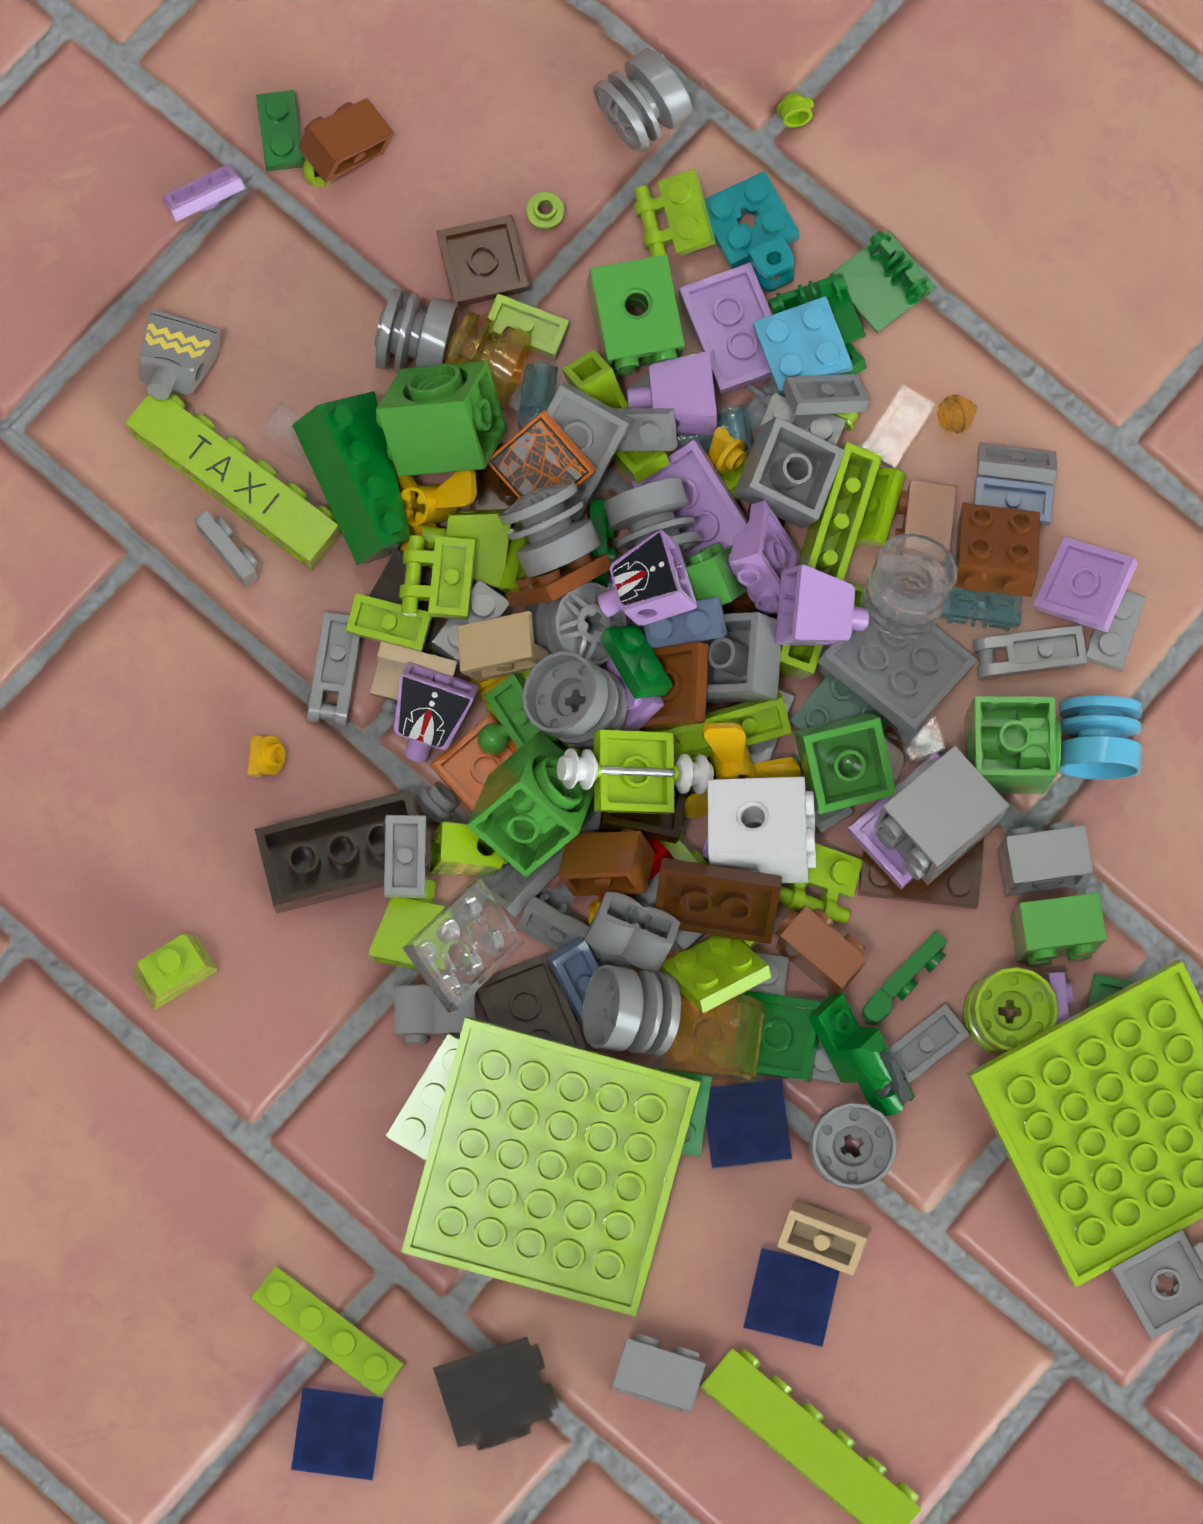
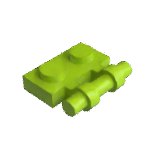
[634,169,716,257]
[399,535,476,620]
[778,843,862,924]

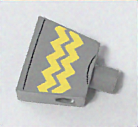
[139,309,221,400]

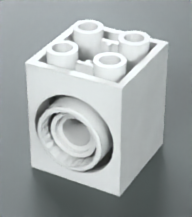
[708,777,816,883]

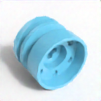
[1059,695,1142,779]

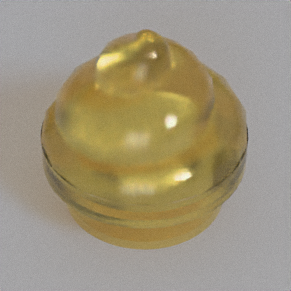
[936,394,977,433]

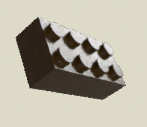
[254,790,431,914]

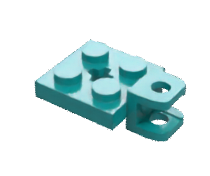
[705,171,800,293]

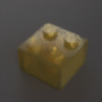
[664,992,765,1084]

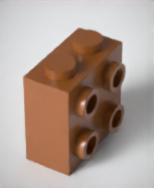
[954,503,1040,597]
[775,906,868,995]

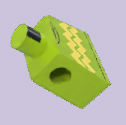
[430,822,511,876]

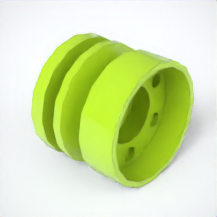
[962,967,1058,1055]

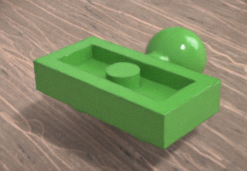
[478,673,560,755]

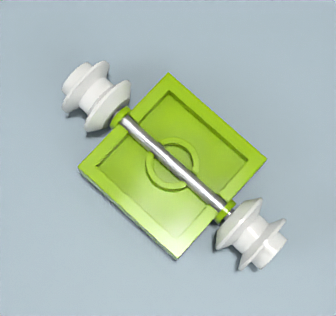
[557,729,714,814]

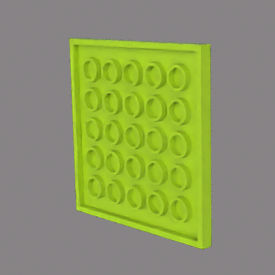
[967,959,1203,1288]
[401,1016,701,1317]

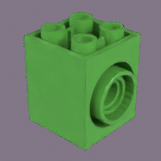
[587,255,685,377]
[376,360,508,476]
[964,696,1061,794]
[467,731,594,877]

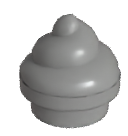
[418,782,458,823]

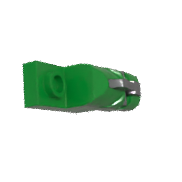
[808,993,915,1116]

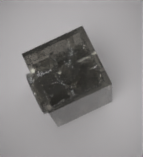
[433,1337,558,1451]

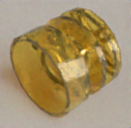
[443,311,532,411]

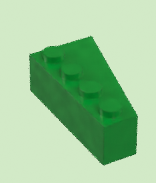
[292,391,411,565]

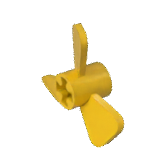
[392,462,477,568]
[683,723,801,819]

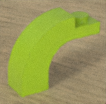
[562,349,670,484]

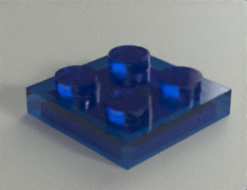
[705,1079,792,1170]
[743,1248,840,1347]
[291,1387,384,1481]

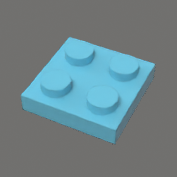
[753,296,853,395]

